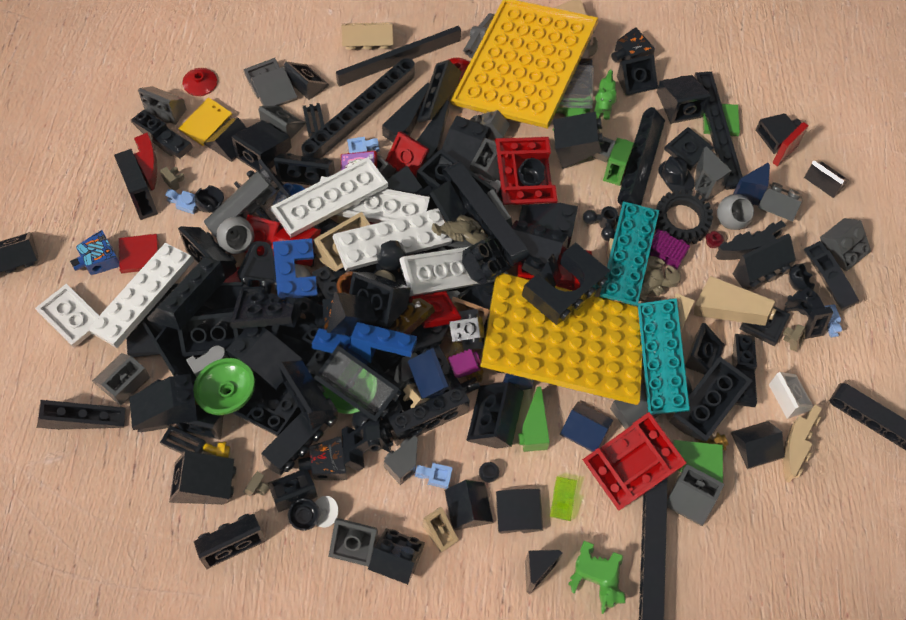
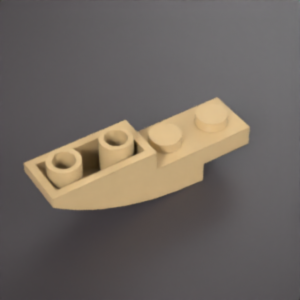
[783,405,822,482]

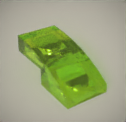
[550,476,577,521]

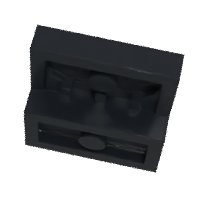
[127,322,160,357]
[496,489,543,534]

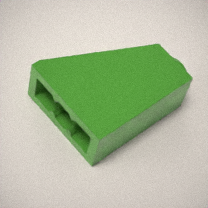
[603,138,634,186]
[672,440,723,483]

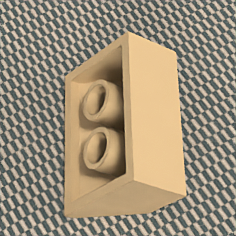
[341,22,393,49]
[312,212,370,272]

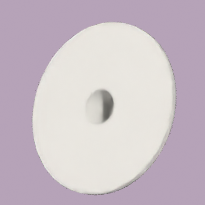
[315,496,339,528]

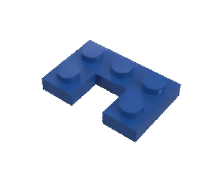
[273,238,318,300]

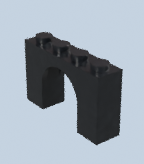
[522,242,611,325]

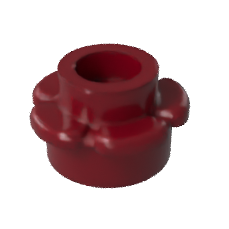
[706,231,724,249]

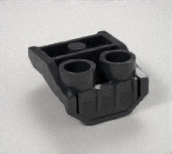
[462,235,511,285]

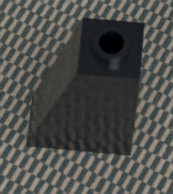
[114,149,158,220]

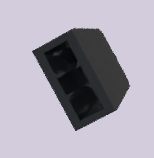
[756,113,801,154]

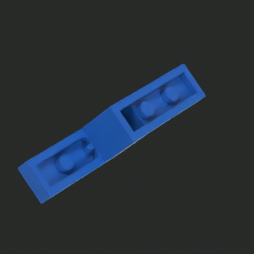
[312,322,417,363]

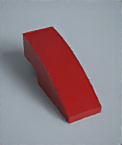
[134,133,158,191]

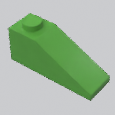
[518,387,550,452]

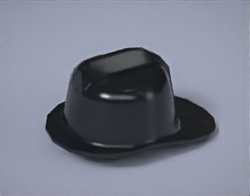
[658,156,694,194]

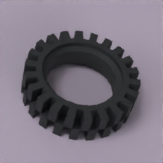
[655,189,713,245]

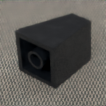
[657,75,711,124]
[553,111,604,169]
[232,120,292,171]
[169,451,236,505]

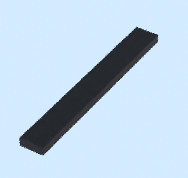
[336,26,461,87]
[694,71,742,190]

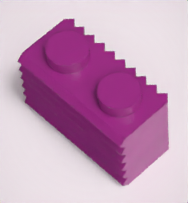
[649,229,690,270]
[448,349,481,378]

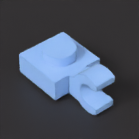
[347,136,380,153]
[165,189,197,214]
[825,304,842,338]
[415,463,453,489]

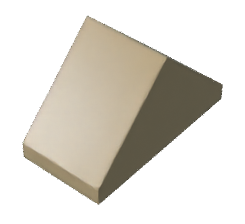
[423,507,459,552]

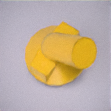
[203,441,230,458]

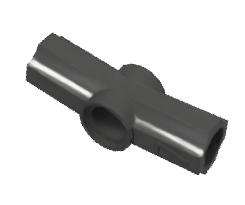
[463,13,494,58]

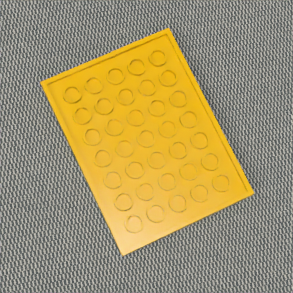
[451,0,598,129]
[480,273,642,405]

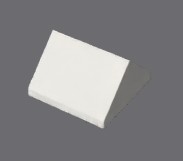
[769,372,813,419]

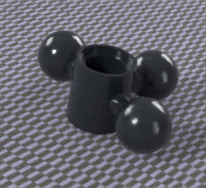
[583,206,619,241]

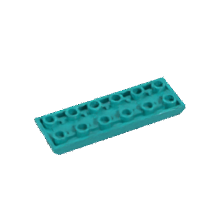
[600,201,659,306]
[638,298,690,415]

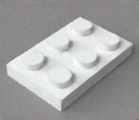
[35,284,99,348]

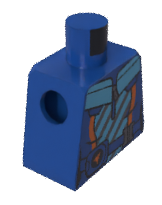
[70,230,119,275]

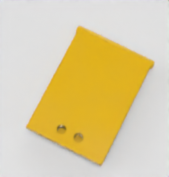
[178,97,233,146]

